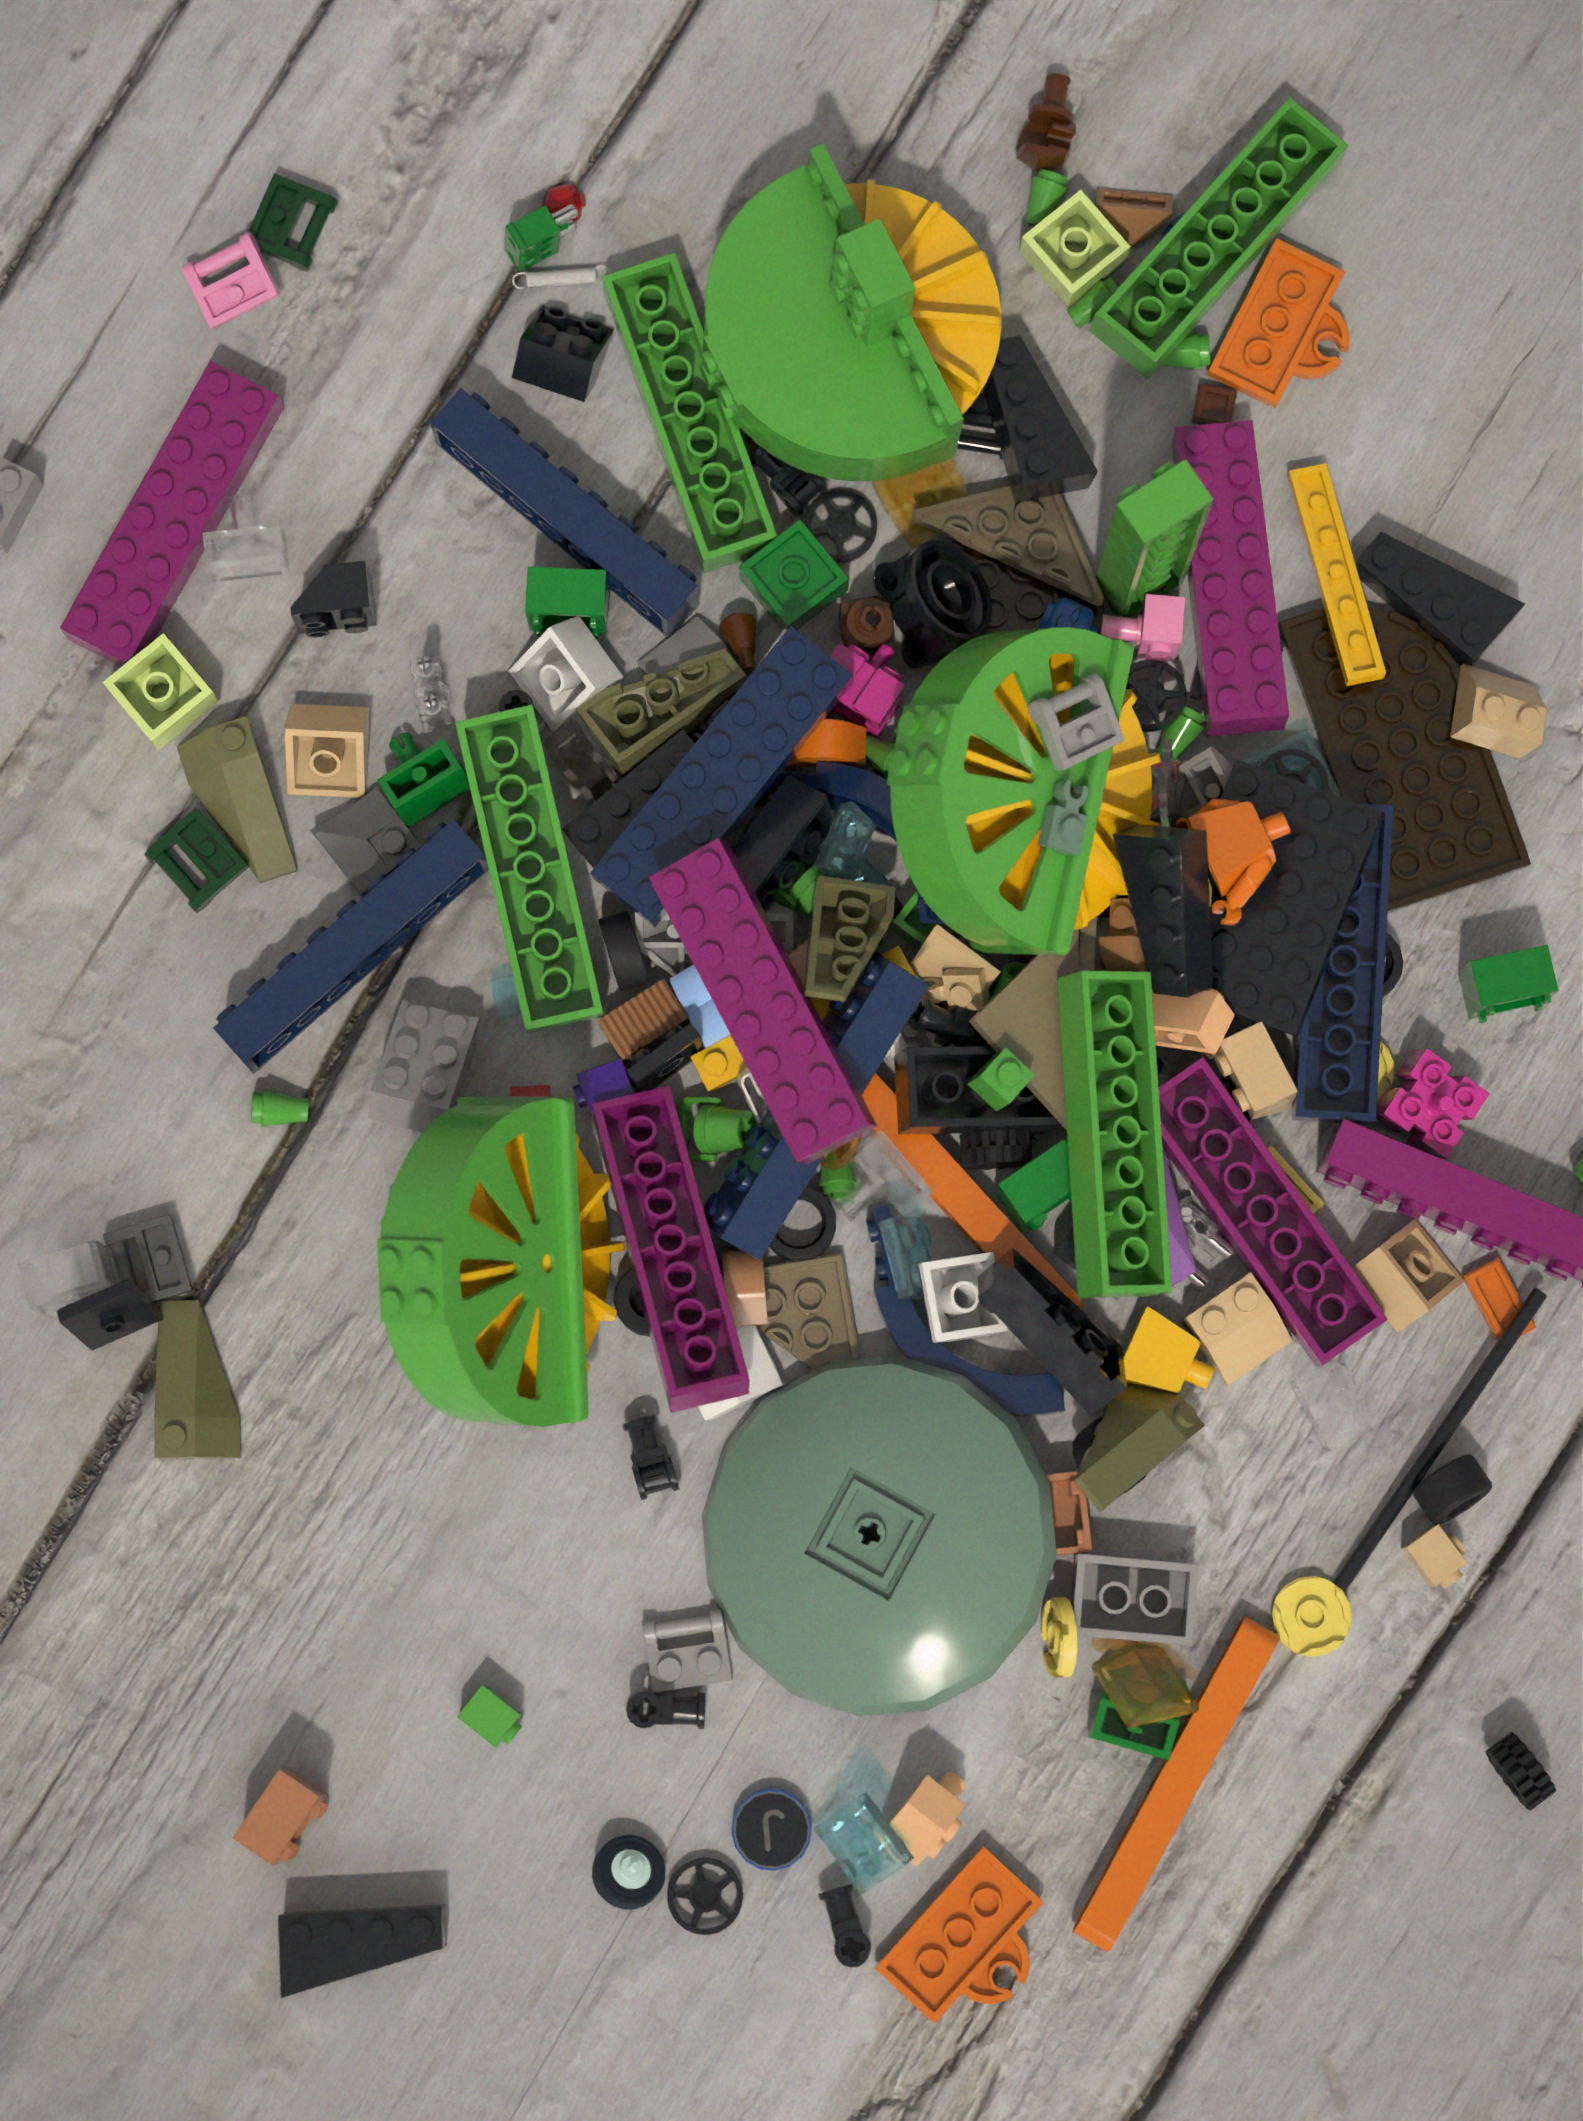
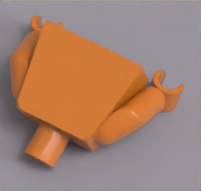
[1175,798,1291,925]

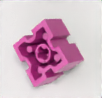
[830,643,905,739]
[1376,1048,1490,1159]

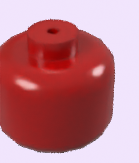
[545,183,586,221]

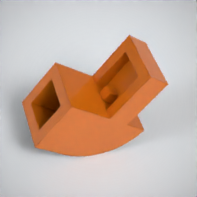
[783,719,866,771]

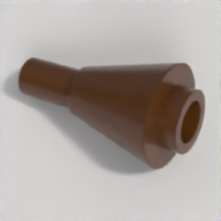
[719,613,757,677]

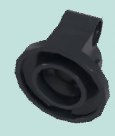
[873,539,993,669]

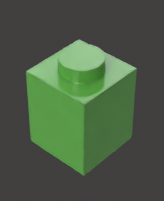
[967,1047,1035,1111]
[457,1685,522,1747]

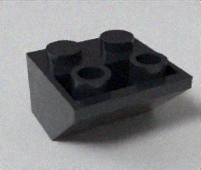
[512,305,614,402]
[290,561,377,638]

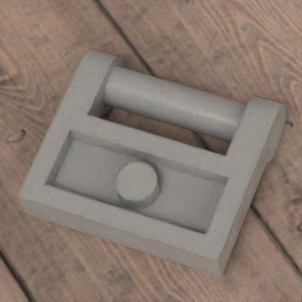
[1029,674,1125,771]
[642,1608,732,1693]

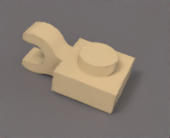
[922,968,990,1011]

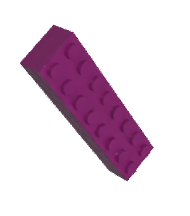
[60,360,284,667]
[1172,420,1289,737]
[648,838,877,1165]
[1159,1057,1388,1367]
[592,1085,750,1413]
[1316,1119,1583,1288]

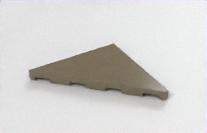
[911,485,1104,606]
[969,930,1079,1131]
[721,1253,860,1370]

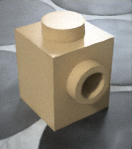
[1401,1524,1467,1589]

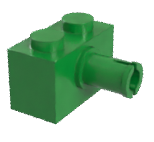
[377,732,470,827]

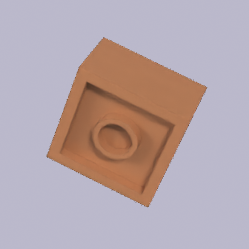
[1046,1471,1093,1556]
[233,1767,328,1866]

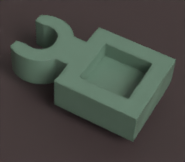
[1038,779,1088,856]

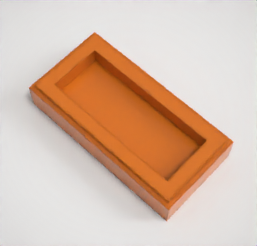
[1462,1257,1536,1342]

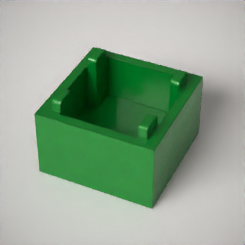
[739,520,849,631]
[525,567,609,639]
[1458,945,1559,1023]
[994,1139,1072,1231]

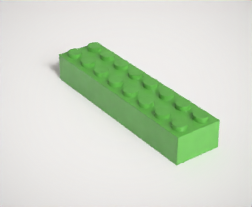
[1089,97,1349,379]
[602,252,777,573]
[1096,459,1213,617]
[455,705,604,1034]
[1057,971,1172,1298]

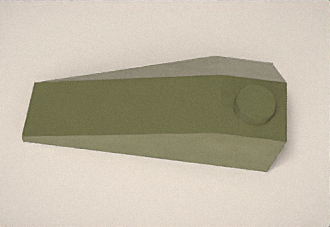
[575,648,748,779]
[177,716,298,883]
[804,875,896,1002]
[154,1300,241,1460]
[1074,1383,1205,1512]

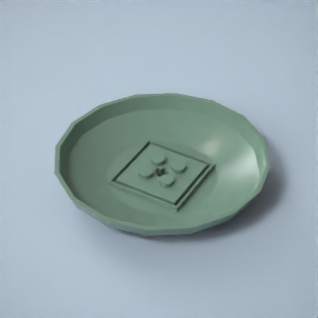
[702,1355,1057,1716]

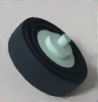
[592,1835,666,1910]

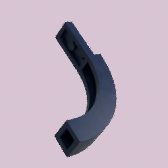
[755,761,945,924]
[866,1205,1065,1416]

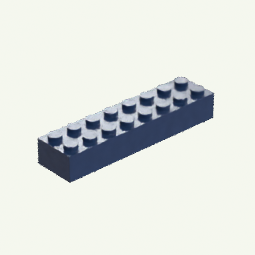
[430,388,699,638]
[590,626,853,928]
[1292,803,1394,1125]
[213,819,489,1074]
[703,951,929,1260]

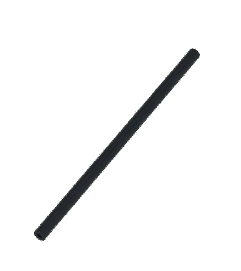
[1332,1287,1547,1592]

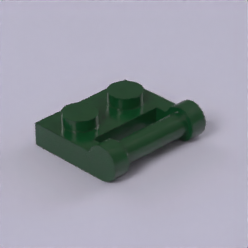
[248,173,338,272]
[144,807,249,913]

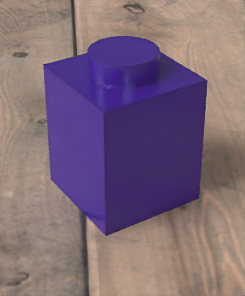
[572,1059,633,1116]

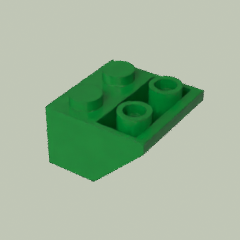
[1087,1659,1187,1760]

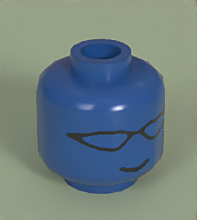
[1038,597,1098,633]

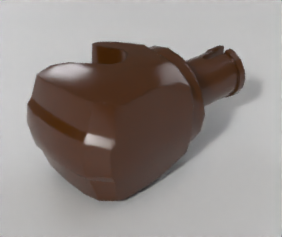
[1016,73,1076,171]
[839,595,894,649]

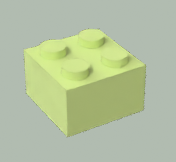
[1019,190,1131,308]
[103,633,219,751]

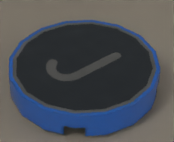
[731,1789,812,1871]

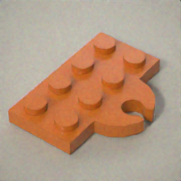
[1207,238,1350,409]
[874,1846,1043,2024]

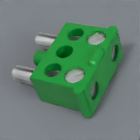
[504,204,578,273]

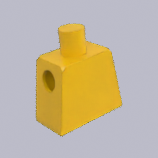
[1123,1307,1215,1394]

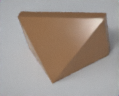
[1095,188,1173,249]

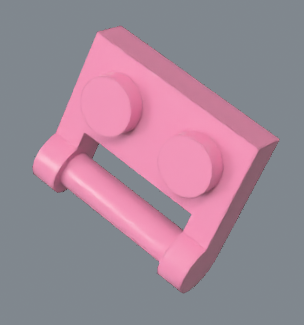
[182,232,281,329]

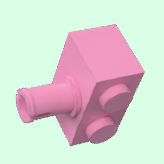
[1101,594,1185,664]

